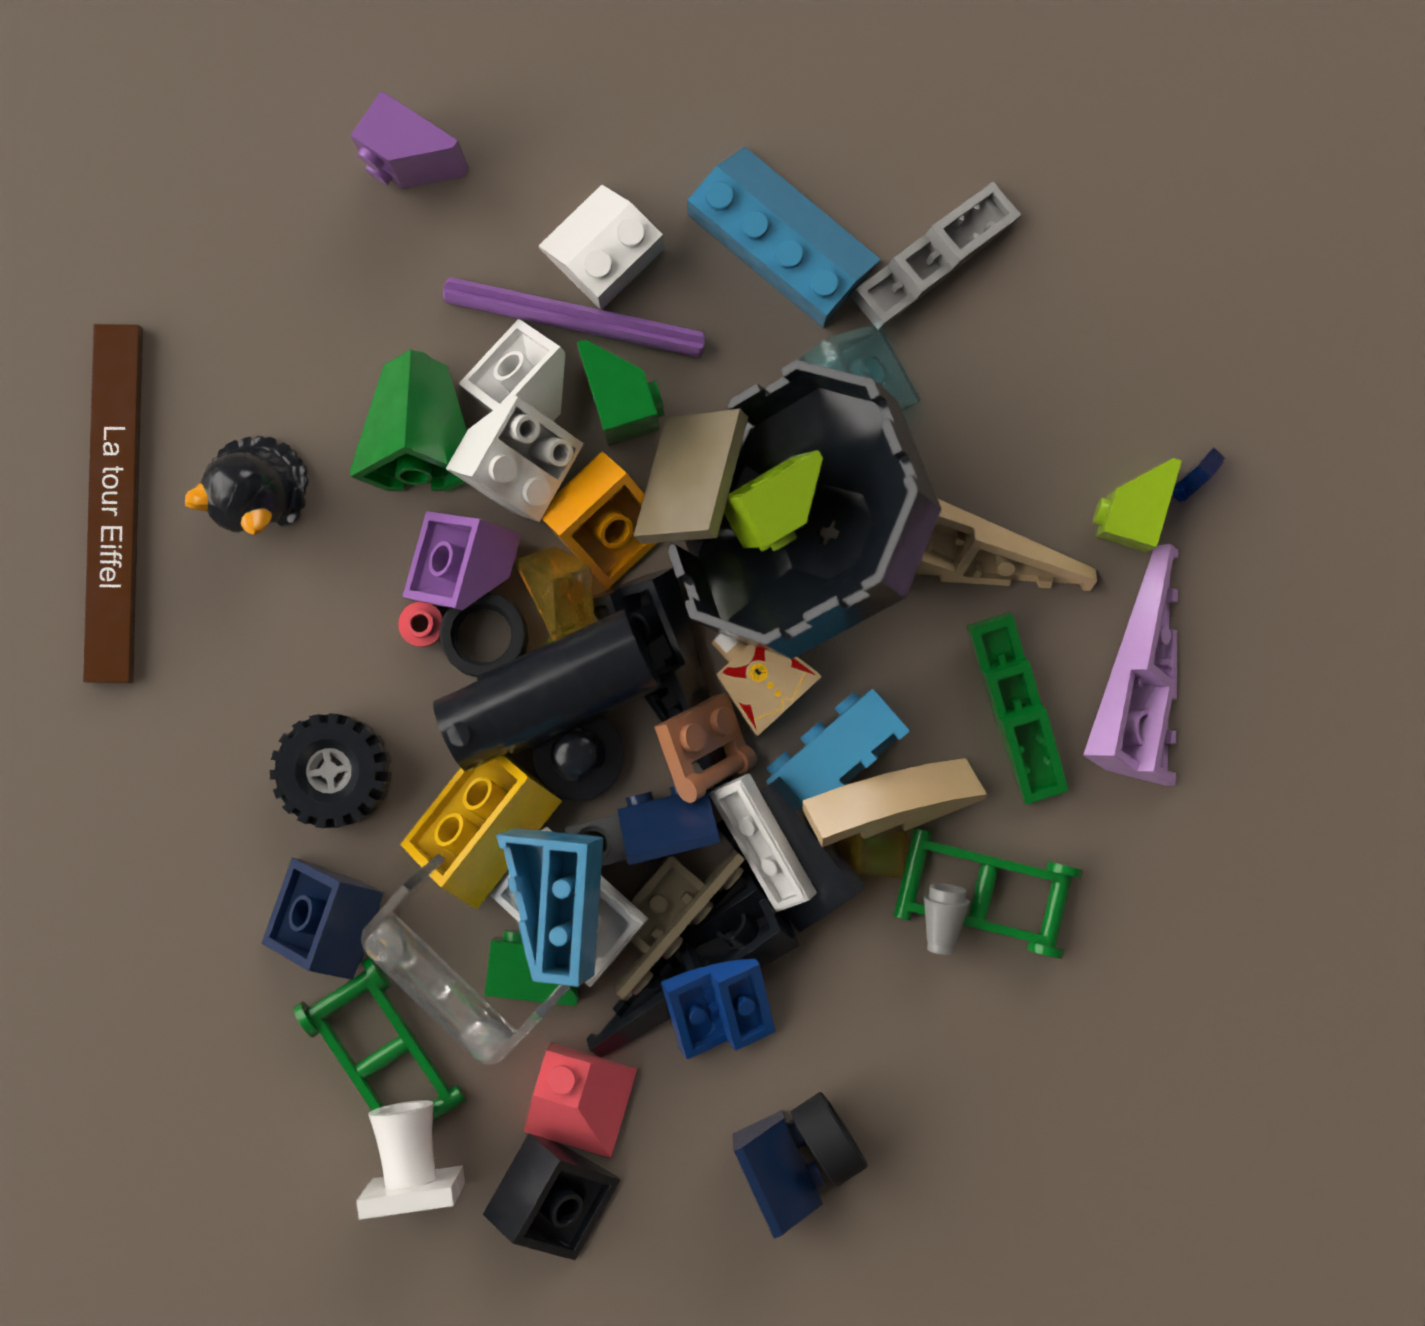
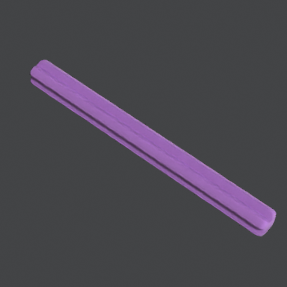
[443,277,706,357]

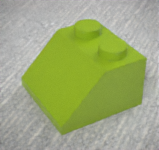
[724,450,823,551]

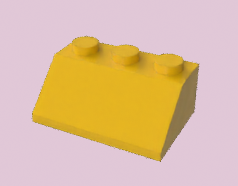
[400,754,562,909]

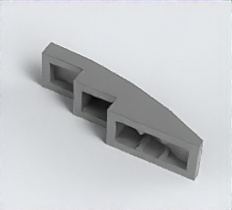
[850,182,1021,331]

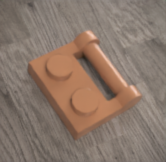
[654,693,757,803]

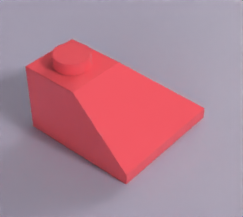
[524,1043,638,1158]

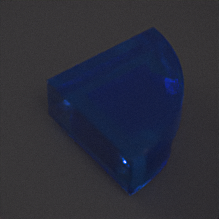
[1172,447,1225,503]

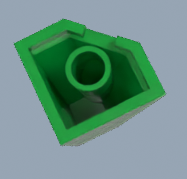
[350,349,467,491]

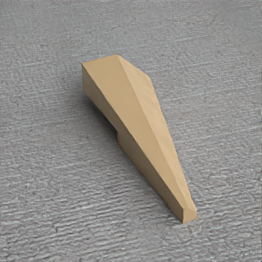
[916,498,1098,591]

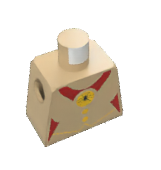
[711,634,822,737]

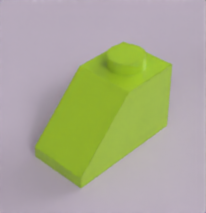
[1093,458,1182,553]

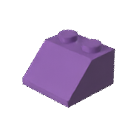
[350,90,469,189]

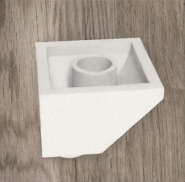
[458,319,565,422]

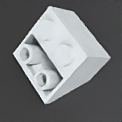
[446,395,584,522]

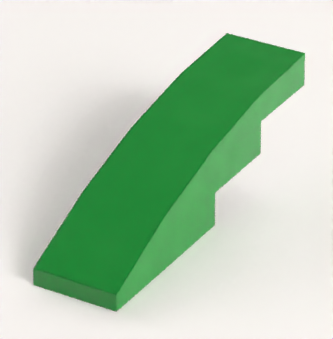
[966,612,1069,805]

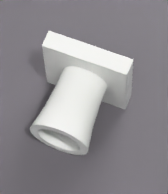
[356,1100,465,1220]

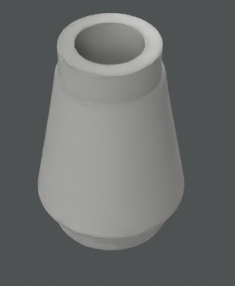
[924,883,970,955]

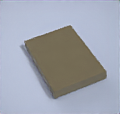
[633,408,748,544]

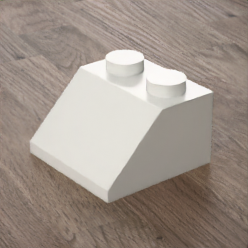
[539,185,664,310]

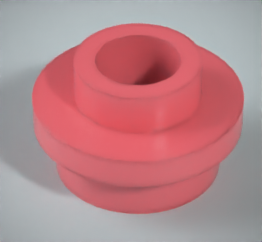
[398,602,443,647]

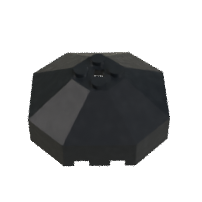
[668,360,942,659]

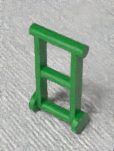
[893,828,1083,959]
[293,956,467,1122]

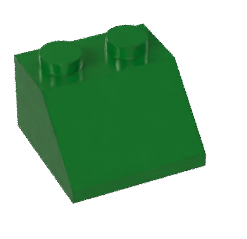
[576,340,665,446]

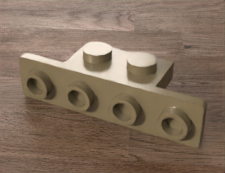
[614,849,745,999]

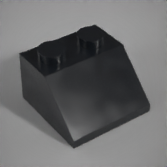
[483,1133,620,1260]

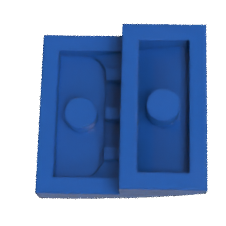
[661,959,776,1060]

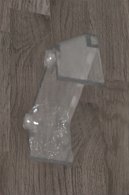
[361,854,571,1064]

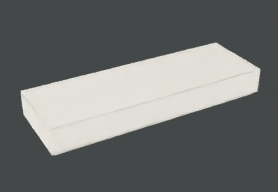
[709,773,817,912]

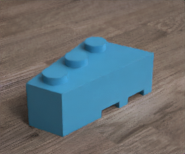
[764,689,910,805]
[497,828,604,987]

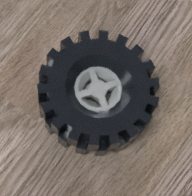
[269,713,392,828]

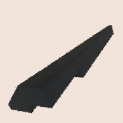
[580,568,733,792]
[586,861,800,1058]

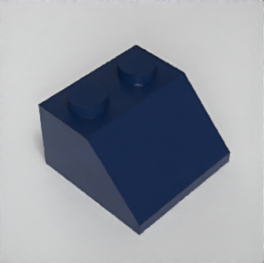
[617,786,720,865]
[261,857,384,980]
[733,1111,826,1239]

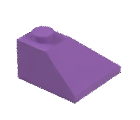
[402,511,521,610]

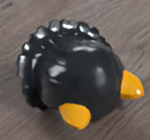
[185,436,309,535]

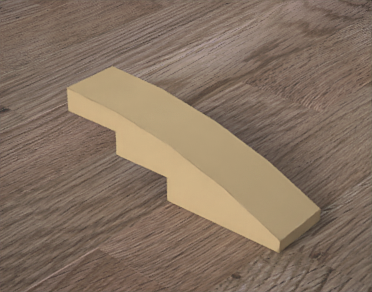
[802,758,987,847]

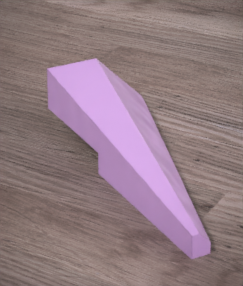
[1083,544,1178,786]

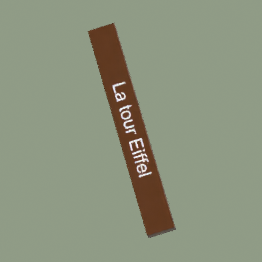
[83,324,143,683]

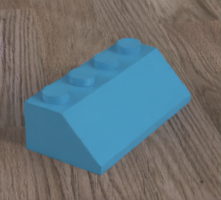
[687,147,881,328]

